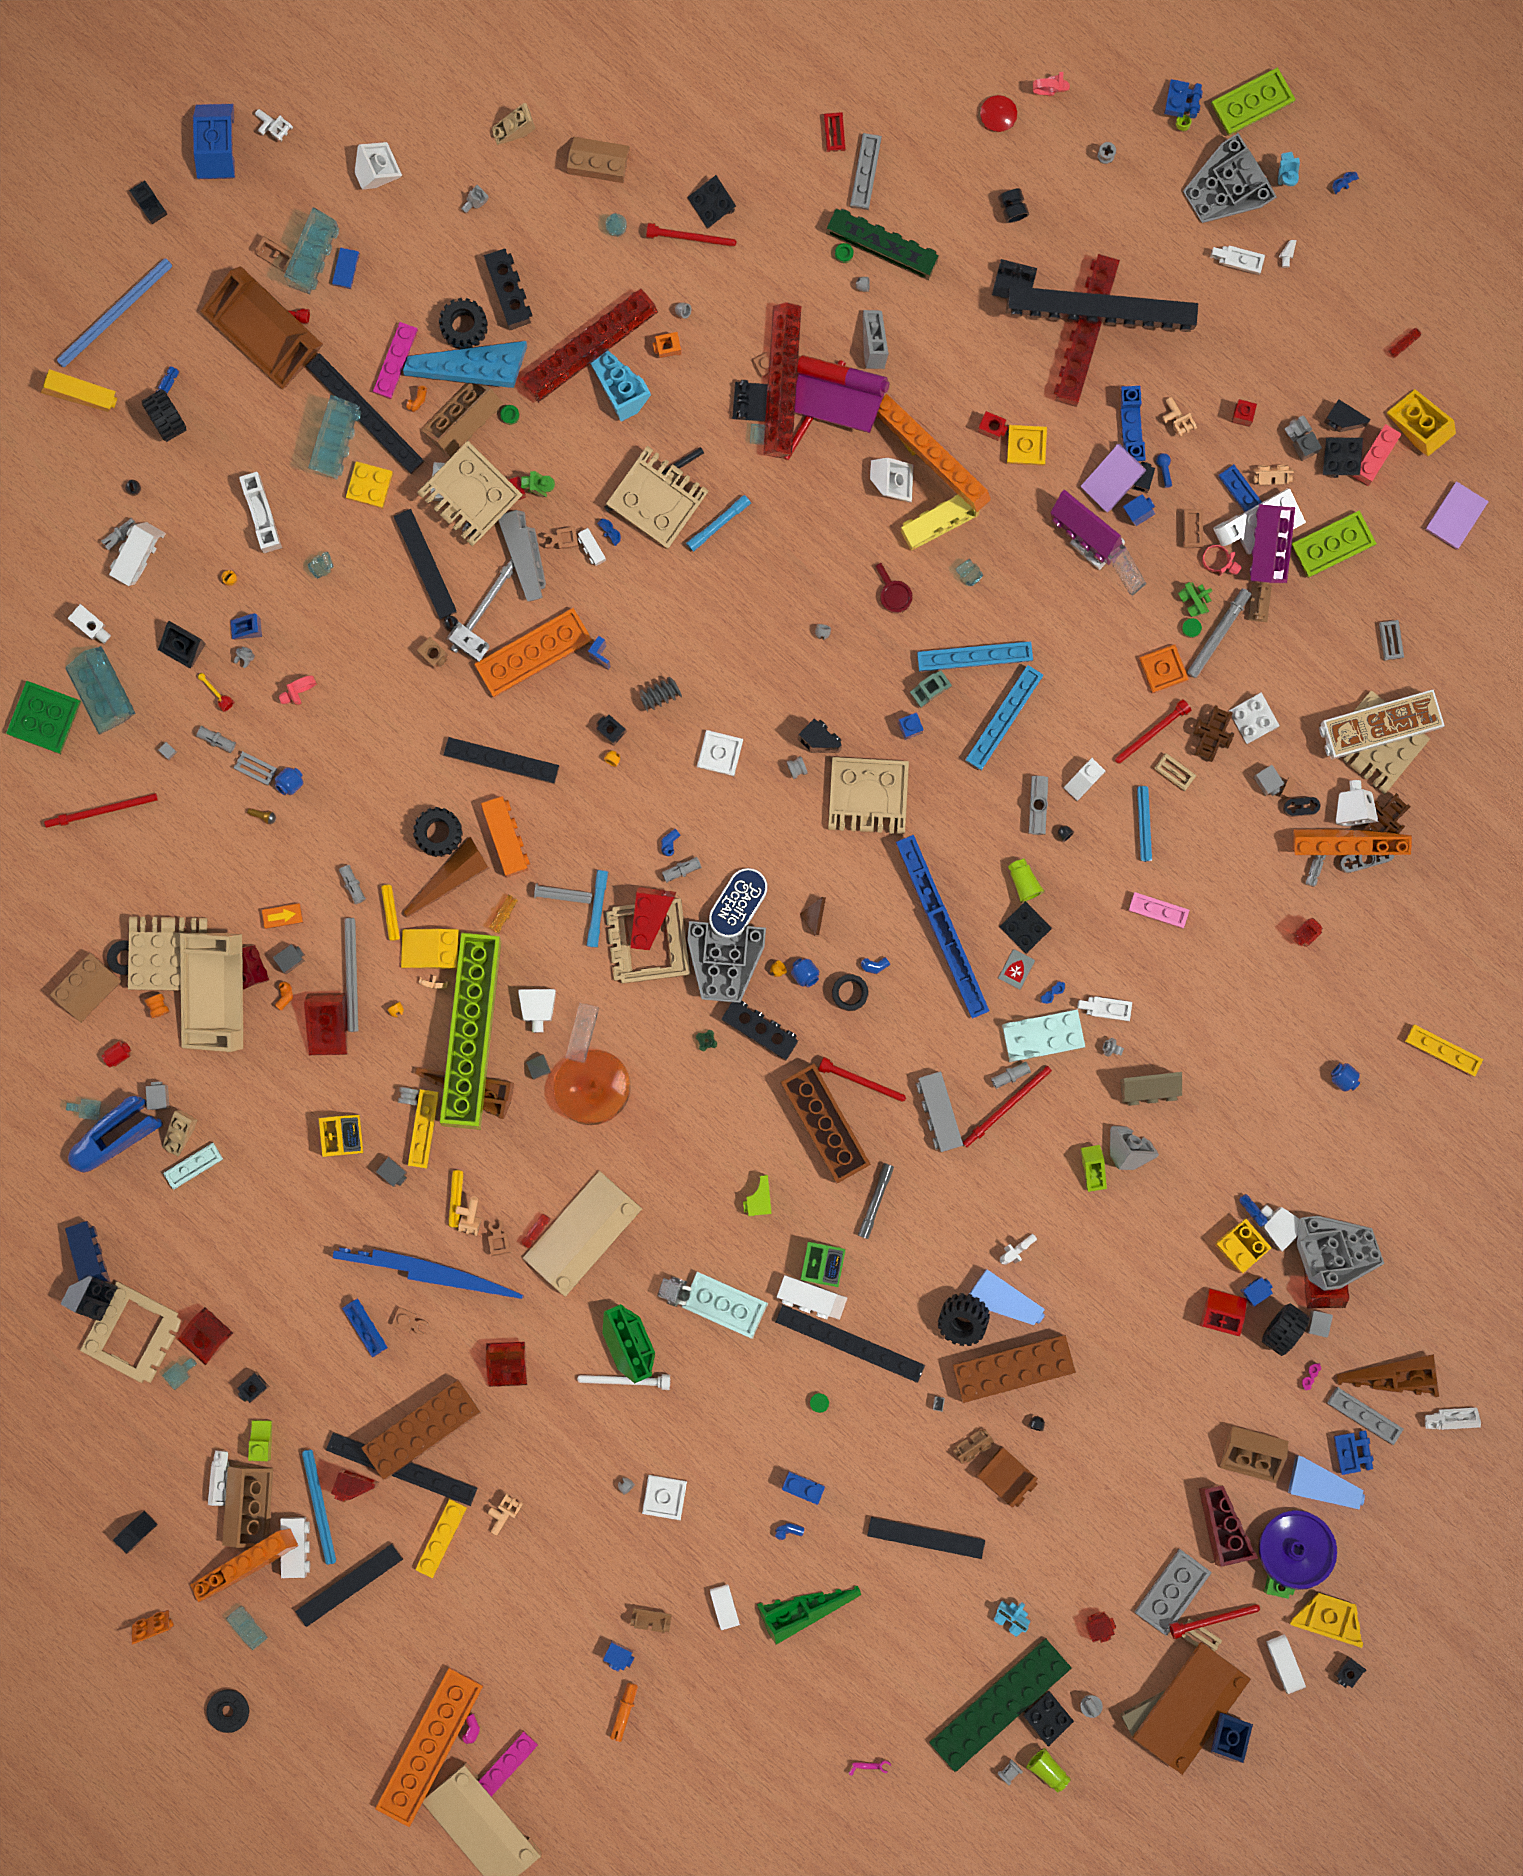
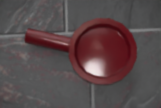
[875,563,913,614]

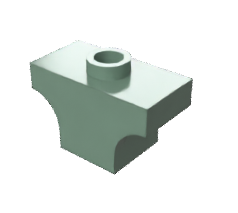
[910,670,952,708]

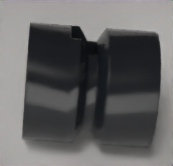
[998,188,1029,223]

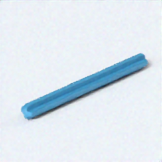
[302,1449,336,1565]

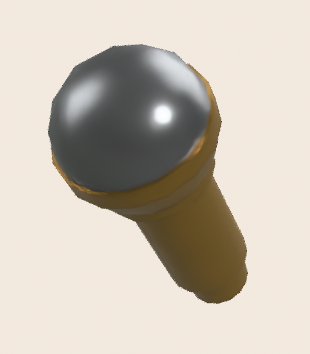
[247,808,276,824]

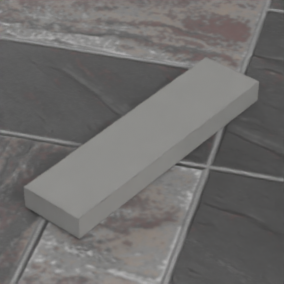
[850,133,882,210]
[1327,1387,1403,1445]

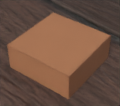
[1279,777,1296,799]

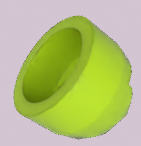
[1176,114,1192,132]

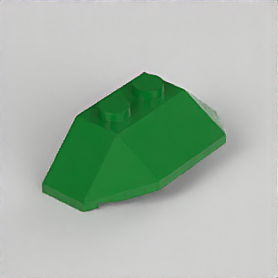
[602,1304,655,1384]

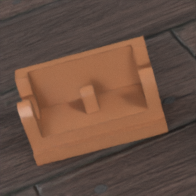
[256,233,300,275]

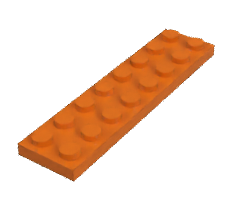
[375,1667,484,1827]

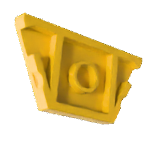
[1289,1592,1363,1648]

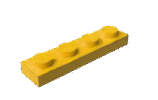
[1405,1024,1484,1077]
[408,1089,440,1169]
[415,1499,467,1578]

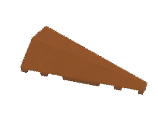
[404,837,489,917]
[415,1068,514,1119]
[1337,1354,1439,1397]

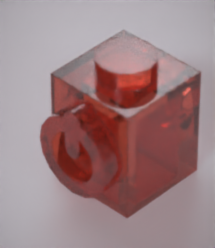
[1292,918,1323,947]
[1085,1611,1116,1643]

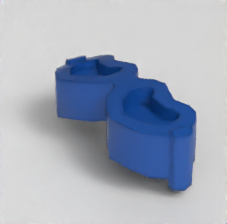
[1332,172,1359,195]
[597,518,621,546]
[1040,982,1065,1004]

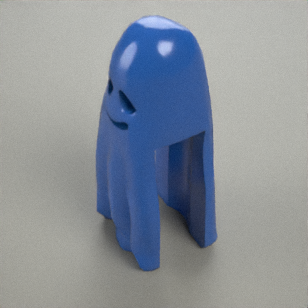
[68,1096,163,1173]

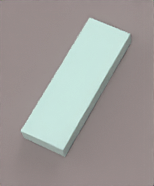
[163,1143,223,1190]

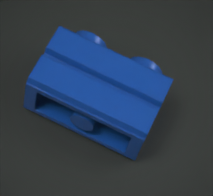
[782,1471,825,1505]

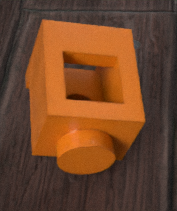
[652,332,682,358]

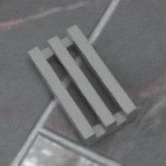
[1379,620,1404,661]
[234,751,277,786]

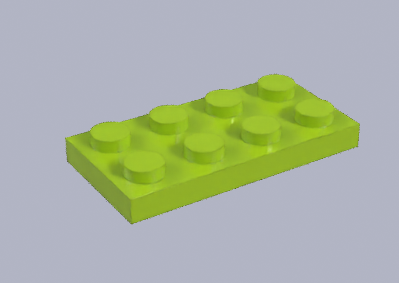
[1211,67,1296,136]
[1291,510,1377,578]

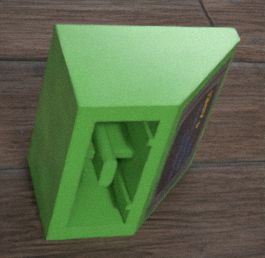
[800,1242,846,1287]

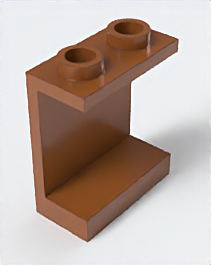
[977,1447,1038,1508]

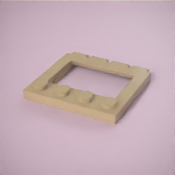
[606,898,691,984]
[80,1281,184,1383]

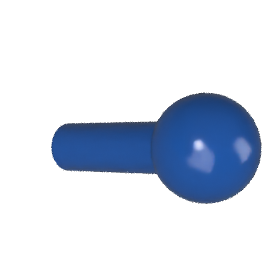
[1156,453,1172,488]

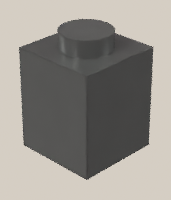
[1293,431,1322,461]
[273,944,305,974]
[376,1157,408,1187]

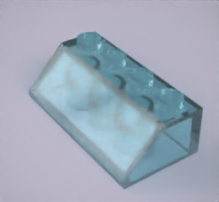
[284,207,339,295]
[308,395,361,480]
[65,646,136,734]

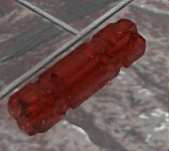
[1388,328,1421,358]
[521,1214,550,1248]

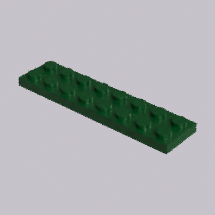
[929,1638,1072,1772]

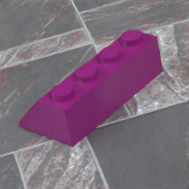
[1051,490,1124,565]
[1250,504,1296,583]

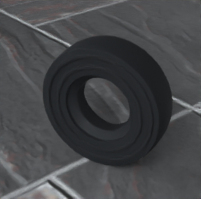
[107,940,129,975]

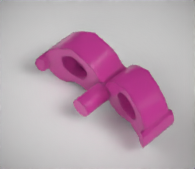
[1302,1363,1321,1391]

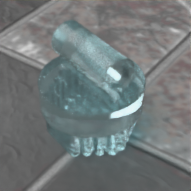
[606,213,627,237]
[308,552,334,579]
[956,559,983,586]

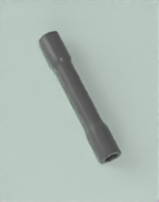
[858,1163,894,1239]

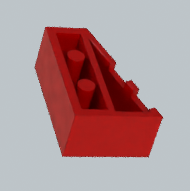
[630,887,676,950]

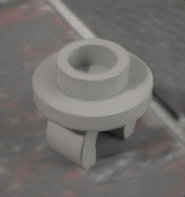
[234,647,255,668]
[1103,1038,1124,1057]

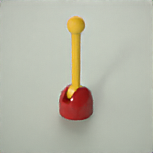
[198,673,235,712]

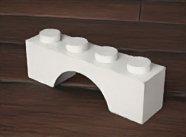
[239,472,282,553]

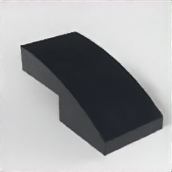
[129,180,168,224]

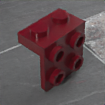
[242,945,269,990]

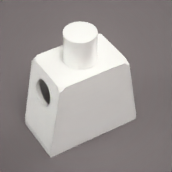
[68,604,111,644]
[1336,780,1378,827]
[519,989,556,1033]
[1261,1205,1300,1252]

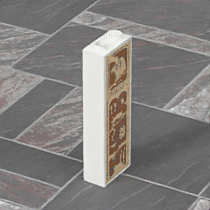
[1319,689,1445,760]

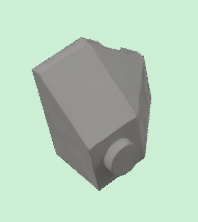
[1110,1126,1159,1170]

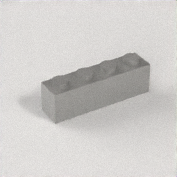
[916,1072,963,1152]

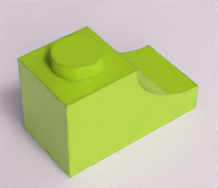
[1081,1145,1107,1192]
[743,1175,772,1216]
[248,1420,272,1461]

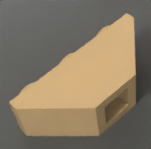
[492,103,536,145]
[162,1110,198,1157]

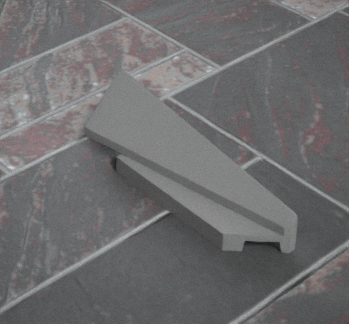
[498,510,546,601]

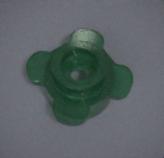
[696,1030,717,1051]

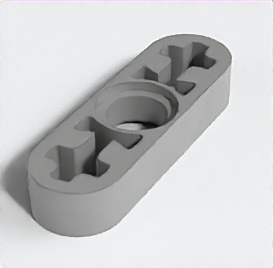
[1339,855,1394,873]

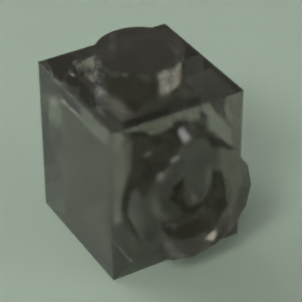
[657,1276,692,1307]

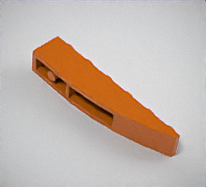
[1293,829,1412,855]
[190,1529,299,1602]

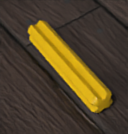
[381,884,400,941]
[449,1170,463,1227]

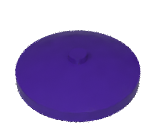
[1259,1511,1337,1590]

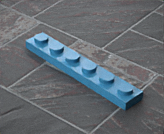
[917,641,1033,672]
[965,665,1044,771]

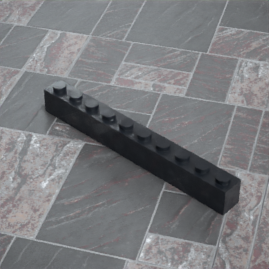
[1006,286,1198,332]

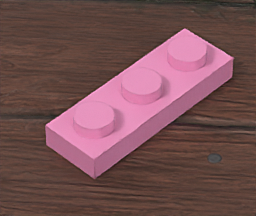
[1128,892,1189,929]

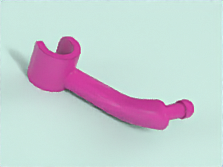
[849,1760,891,1776]

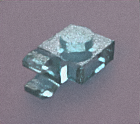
[66,1099,101,1120]
[162,1358,197,1390]

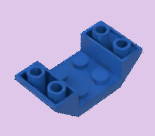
[193,104,235,179]

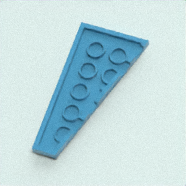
[403,341,527,388]

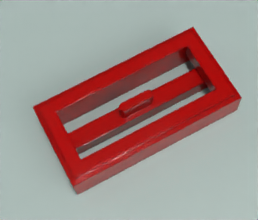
[824,112,846,152]

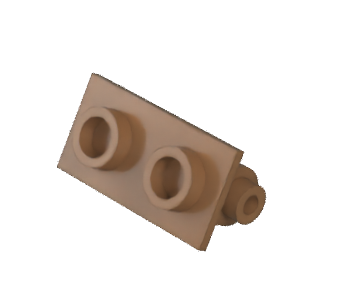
[1248,582,1272,622]
[953,1429,994,1464]
[630,1608,672,1633]

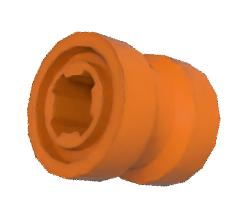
[145,994,170,1019]

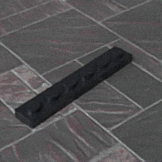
[444,737,559,784]

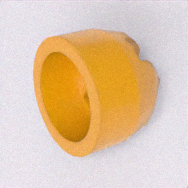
[221,570,237,586]
[604,751,621,767]
[770,960,787,977]
[387,1001,404,1018]

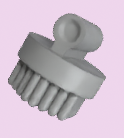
[1285,416,1312,442]
[1080,1695,1103,1718]

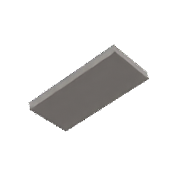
[1135,1549,1212,1636]

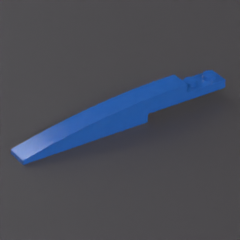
[896,835,989,1019]
[333,1247,524,1299]

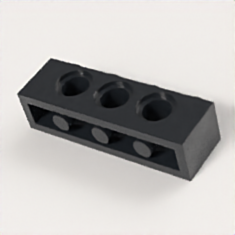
[484,248,533,331]
[721,1000,799,1061]

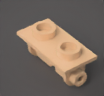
[1253,464,1294,485]

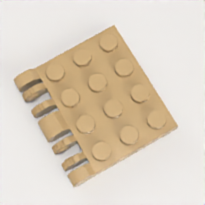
[417,440,523,546]
[606,446,709,549]
[1326,691,1430,794]
[828,757,909,834]
[128,917,207,991]

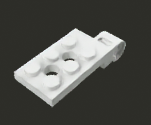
[1213,488,1305,554]

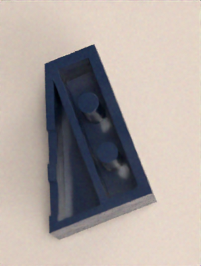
[65,1221,111,1283]

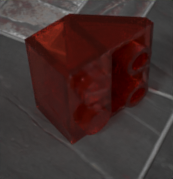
[486,1342,527,1387]

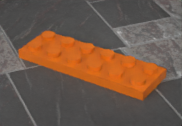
[474,607,593,698]

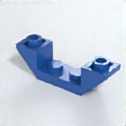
[1120,385,1146,461]

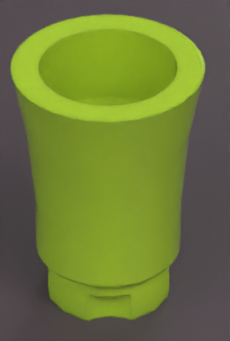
[1008,858,1045,903]
[1027,1748,1071,1793]

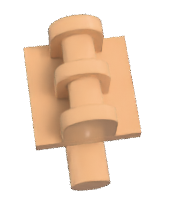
[1162,397,1197,437]
[456,1196,481,1236]
[488,1494,523,1535]

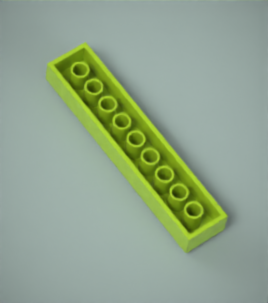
[440,933,501,1130]

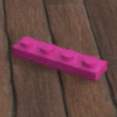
[373,322,418,399]
[479,1731,538,1797]

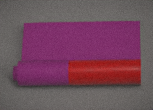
[786,355,890,433]

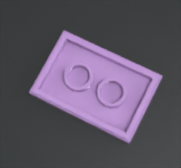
[1081,444,1146,512]
[1425,481,1488,550]

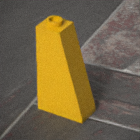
[41,369,117,412]

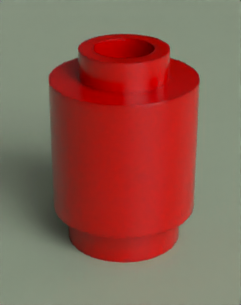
[101,1041,132,1068]

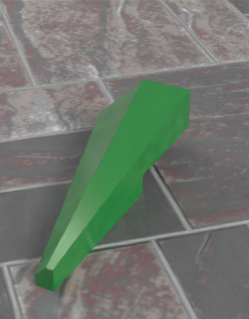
[757,1586,861,1645]

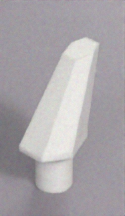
[1279,240,1297,268]

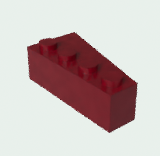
[1199,1484,1258,1567]

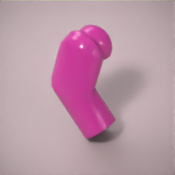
[462,1713,480,1744]

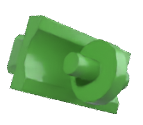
[521,471,555,497]
[1178,582,1213,617]

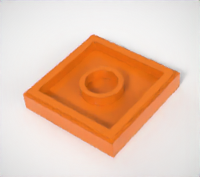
[1139,644,1189,694]

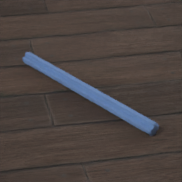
[57,258,172,367]

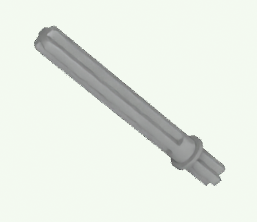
[1187,588,1252,678]

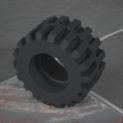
[439,298,488,349]
[142,389,187,442]
[413,807,463,857]
[938,1293,990,1346]
[1262,1303,1310,1356]

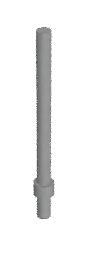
[451,558,515,653]

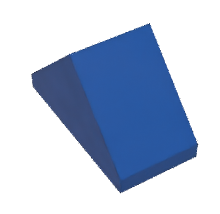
[231,613,262,640]

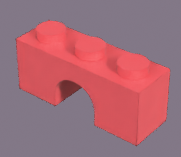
[1352,424,1401,486]

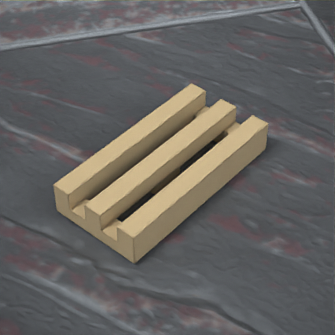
[1154,753,1197,791]
[1182,1618,1222,1651]

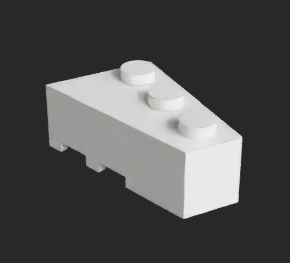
[109,522,166,586]

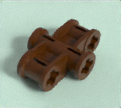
[1193,705,1235,762]
[1362,793,1411,834]

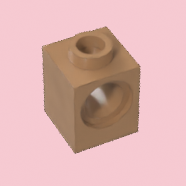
[417,637,448,669]

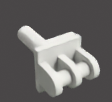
[255,109,293,142]
[1000,1234,1037,1265]

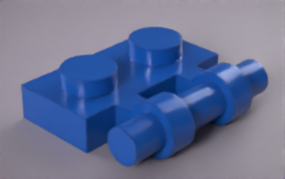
[1164,79,1203,119]
[1334,1430,1374,1475]

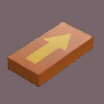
[262,903,303,929]

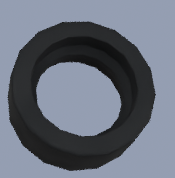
[832,974,868,1011]

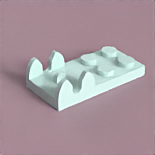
[1002,1009,1085,1062]
[682,1272,768,1339]

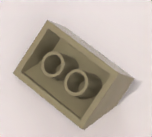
[1120,1072,1182,1106]

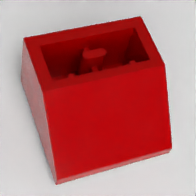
[1199,1288,1247,1337]

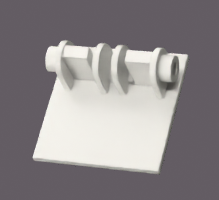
[1229,692,1280,744]

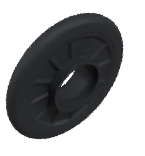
[206,1689,249,1733]

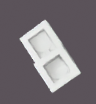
[710,1584,740,1630]

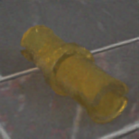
[488,895,518,934]

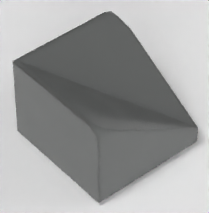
[526,1054,551,1080]

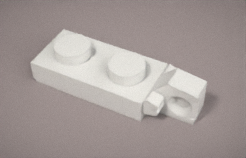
[1210,246,1265,275]
[1077,997,1132,1021]
[1424,1408,1481,1430]
[208,1451,231,1506]

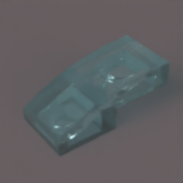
[226,1605,268,1651]

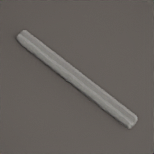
[345,918,358,1032]

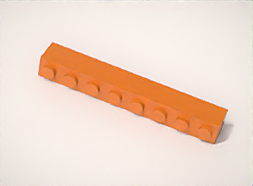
[876,394,991,512]

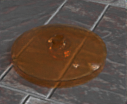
[553,1050,631,1125]

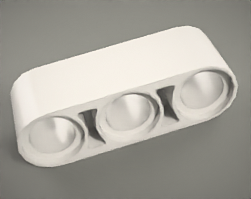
[1266,1634,1306,1695]

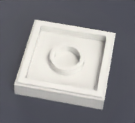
[697,730,743,777]
[642,1475,687,1520]

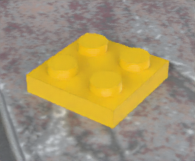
[1007,425,1047,466]
[346,461,393,509]

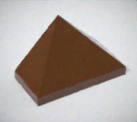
[800,897,826,937]

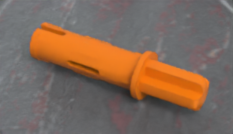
[610,1683,638,1742]

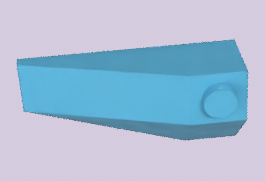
[586,346,651,422]

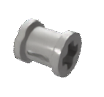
[1097,142,1116,164]
[998,1759,1023,1786]

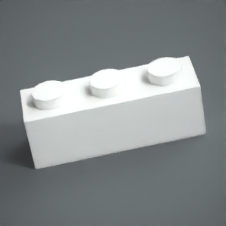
[577,528,606,566]

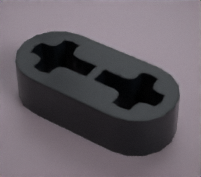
[1283,797,1321,817]

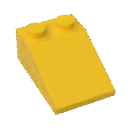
[1387,389,1456,457]
[401,929,460,970]

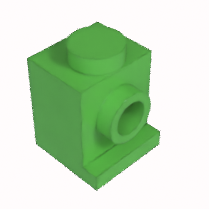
[1264,1574,1295,1599]

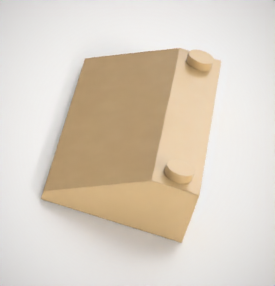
[180,933,243,1052]
[523,1171,642,1297]
[423,1762,542,1876]

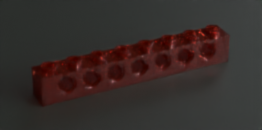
[1053,254,1120,407]
[521,288,658,403]
[763,302,802,458]

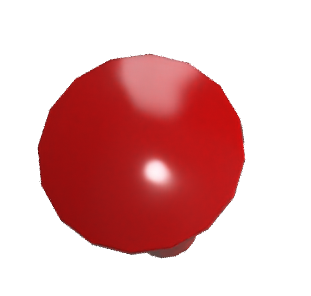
[980,95,1018,132]

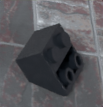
[798,718,842,753]
[61,1276,118,1321]

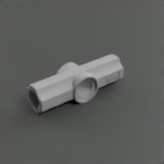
[1029,776,1048,835]

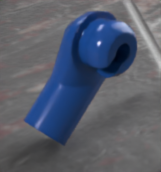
[661,829,681,856]
[861,957,891,974]
[775,1523,805,1540]

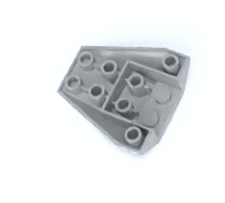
[1183,133,1277,223]
[688,921,766,1003]
[1297,1216,1384,1291]

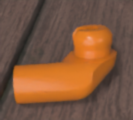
[406,386,427,412]
[274,982,293,1011]

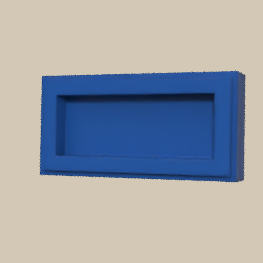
[332,248,360,289]

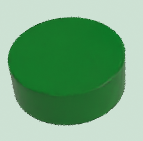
[835,243,854,263]
[500,405,520,425]
[1182,618,1202,638]
[810,1393,829,1413]

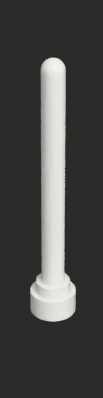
[577,1374,670,1390]

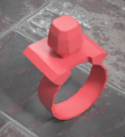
[1033,72,1070,96]
[1202,545,1241,576]
[279,675,317,705]

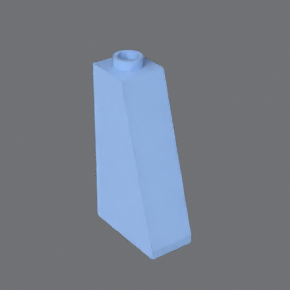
[969,1269,1045,1325]
[1288,1455,1365,1509]

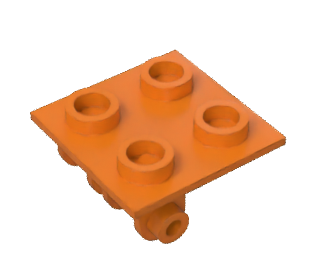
[132,1610,174,1645]

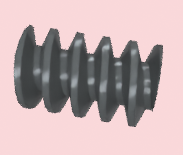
[640,677,682,713]

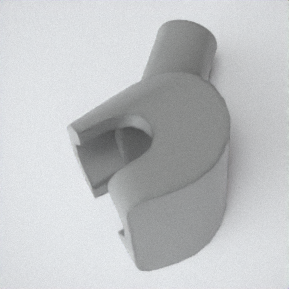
[462,185,489,213]

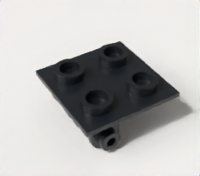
[687,175,736,229]
[992,259,1037,299]
[732,380,773,422]
[1323,438,1363,478]
[999,901,1052,954]
[1023,1691,1074,1747]

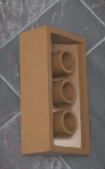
[421,383,503,457]
[222,1467,273,1548]

